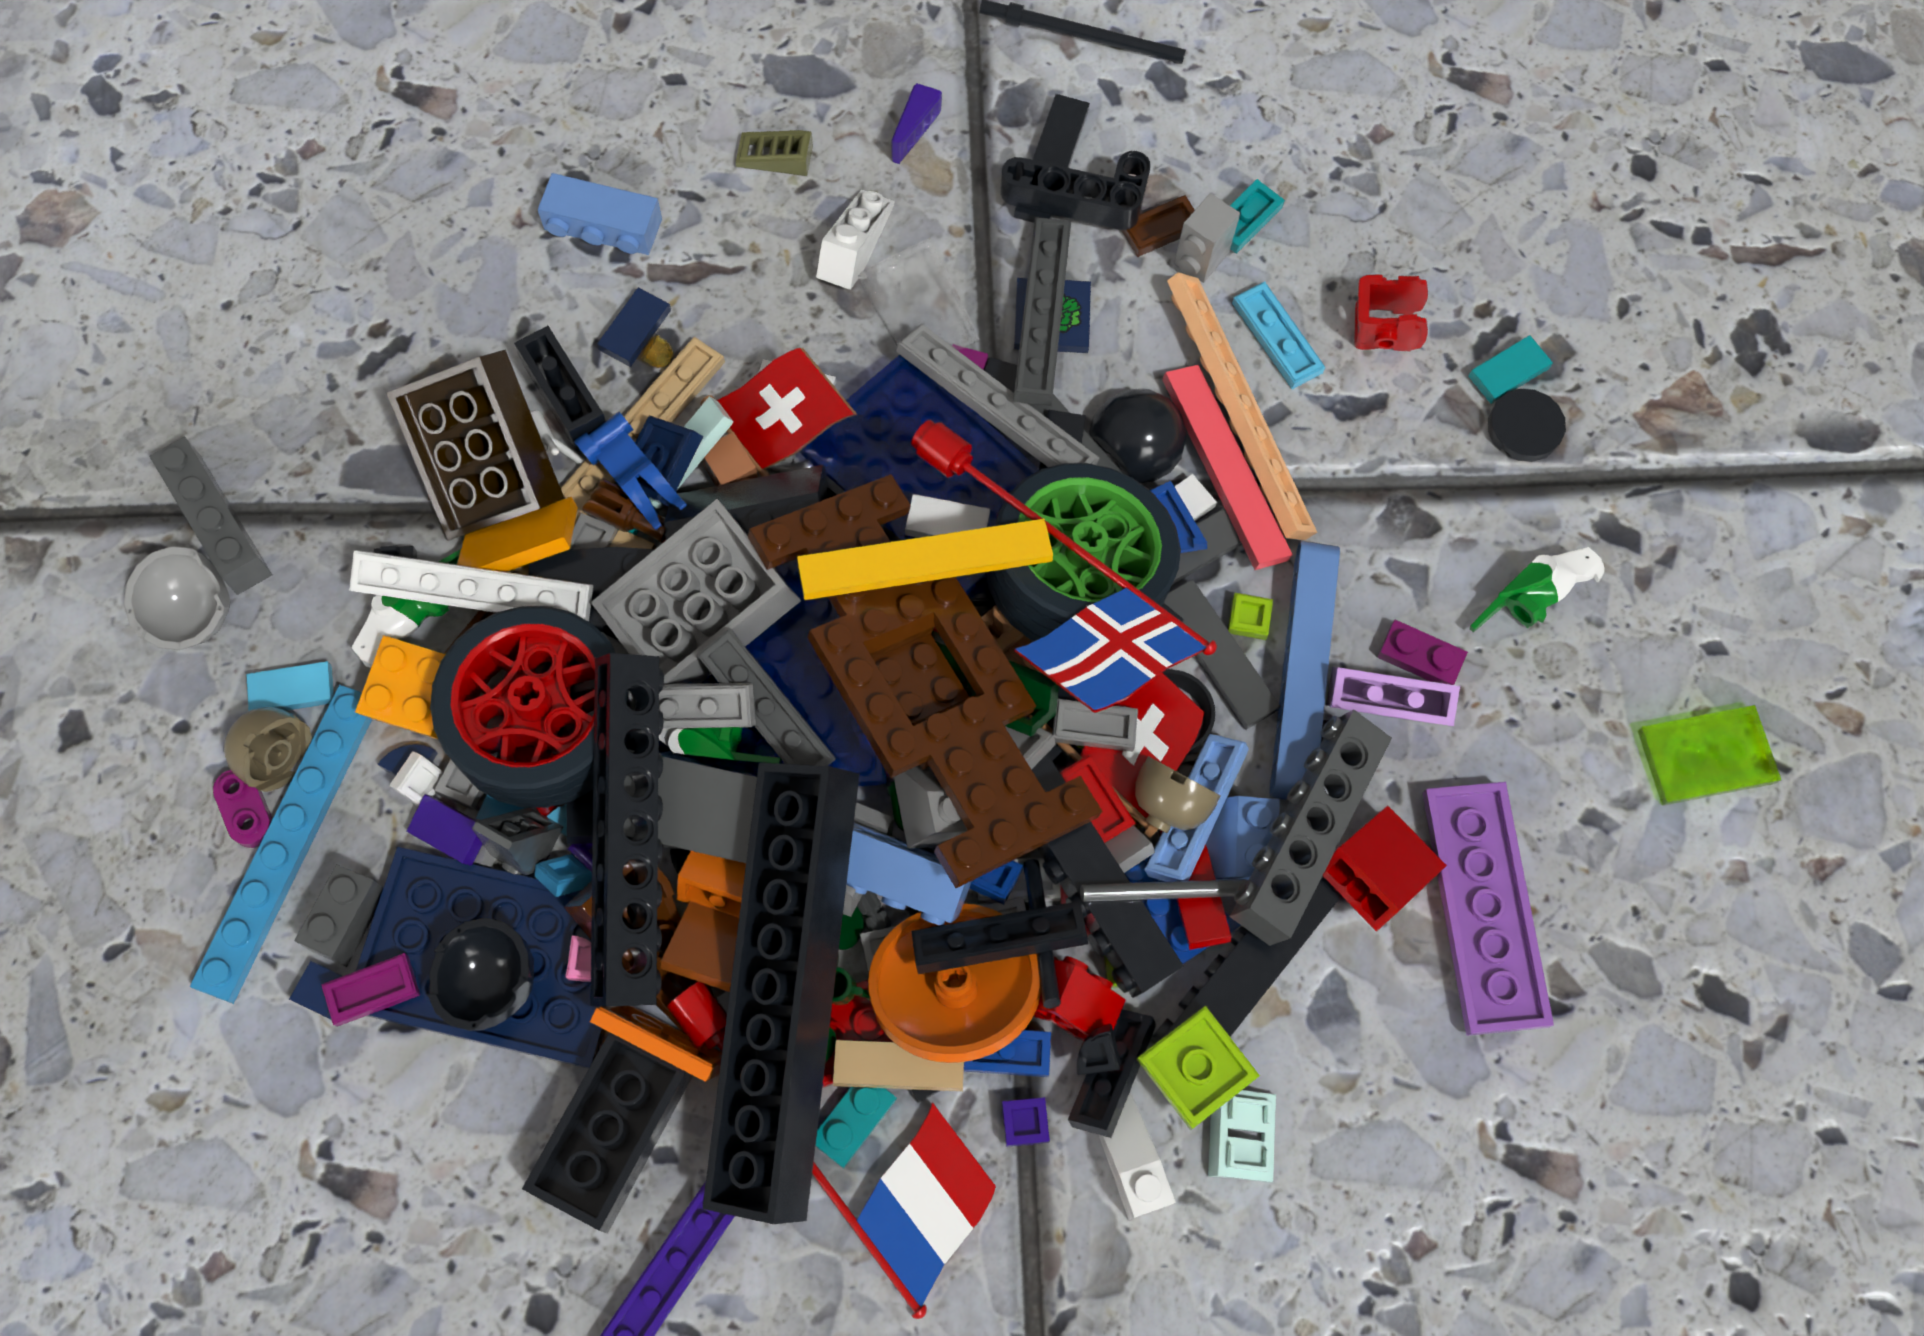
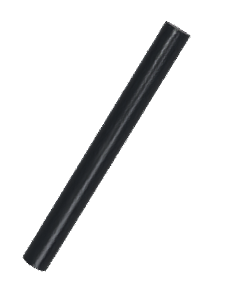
[1023,859,1061,1009]

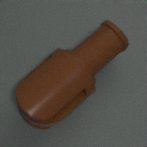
[582,478,666,543]

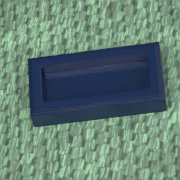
[597,287,671,367]

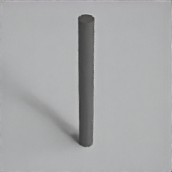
[1080,879,1247,902]

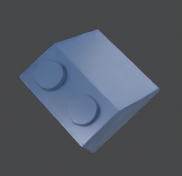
[1206,796,1280,887]

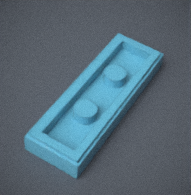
[1232,281,1325,389]

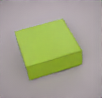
[1228,593,1273,640]

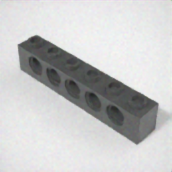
[1229,709,1392,946]

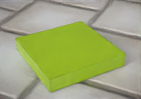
[1137,1006,1260,1130]

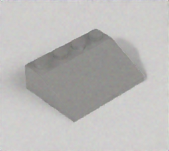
[591,499,801,684]

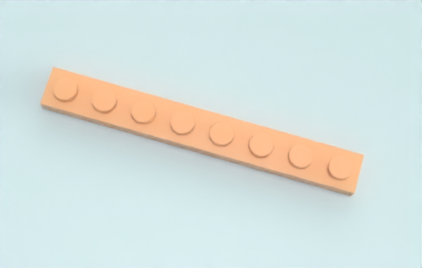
[1167,272,1318,540]

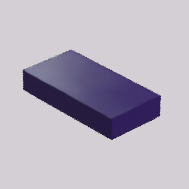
[406,794,482,866]

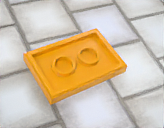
[457,496,578,572]

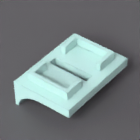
[1208,1090,1276,1183]

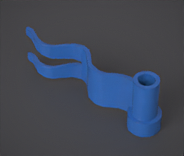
[574,411,687,530]

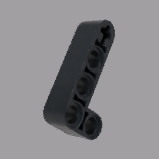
[1000,151,1150,230]

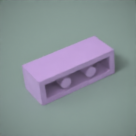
[1326,667,1460,726]

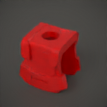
[1354,274,1428,352]

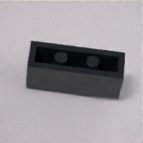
[514,326,606,452]

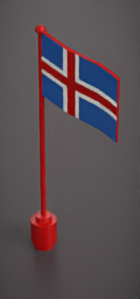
[911,420,1217,713]

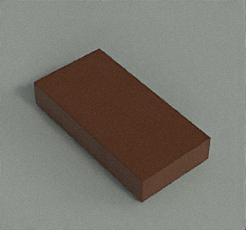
[1121,195,1195,257]

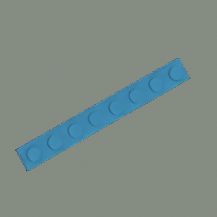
[190,684,372,1004]

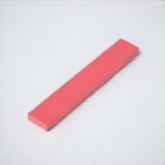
[1162,364,1293,570]

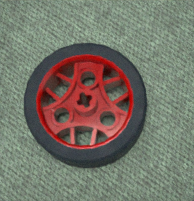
[430,606,632,808]

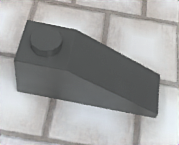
[472,808,563,876]

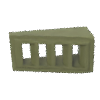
[736,130,813,176]

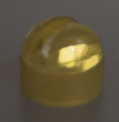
[641,334,674,368]

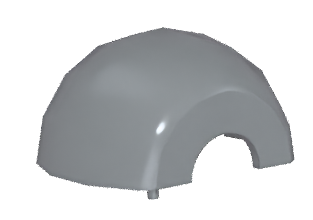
[124,546,230,650]

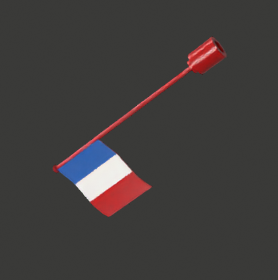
[667,982,996,1319]

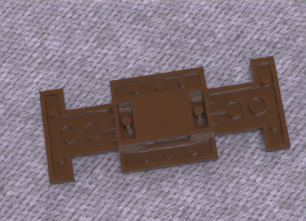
[748,474,1103,888]

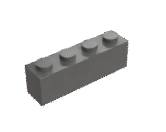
[149,436,273,595]

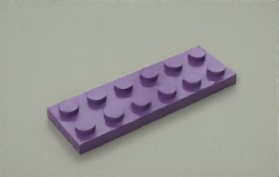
[1422,782,1554,1036]

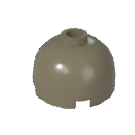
[224,707,312,792]
[1135,756,1221,833]

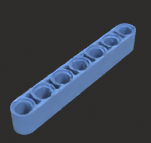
[1270,540,1340,800]

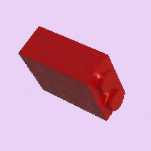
[1323,805,1447,932]

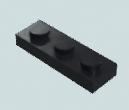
[1068,1009,1157,1138]

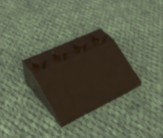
[387,349,565,541]

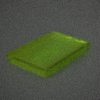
[1637,705,1781,806]

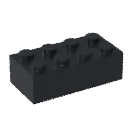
[522,1032,693,1234]

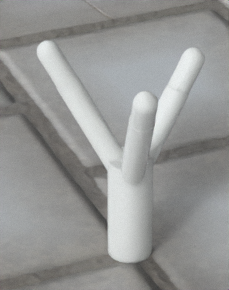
[531,411,585,466]

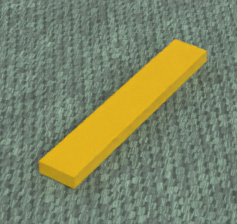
[797,519,1053,600]

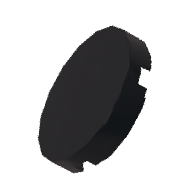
[1488,389,1566,462]

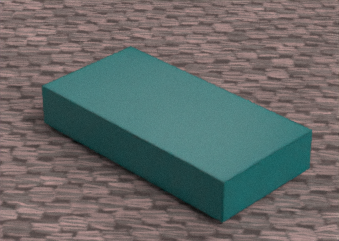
[1468,335,1553,404]

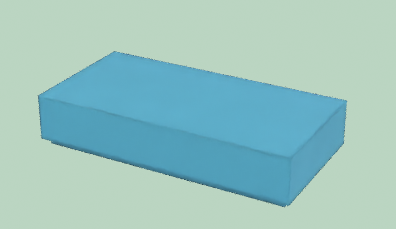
[246,661,334,711]

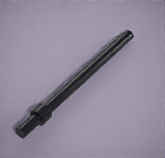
[979,0,1186,64]

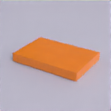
[590,1006,722,1082]

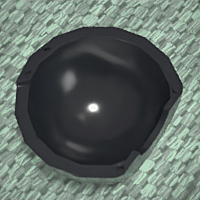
[1089,388,1186,483]
[427,918,534,1031]

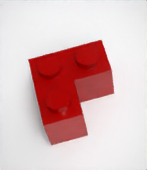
[1033,956,1126,1040]

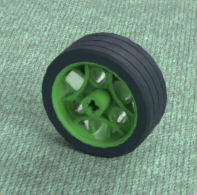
[986,463,1181,641]

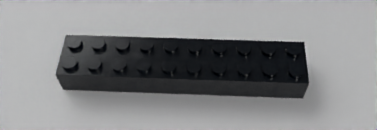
[702,763,860,1224]

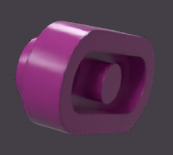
[213,770,273,848]

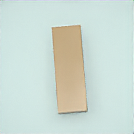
[833,1040,964,1092]

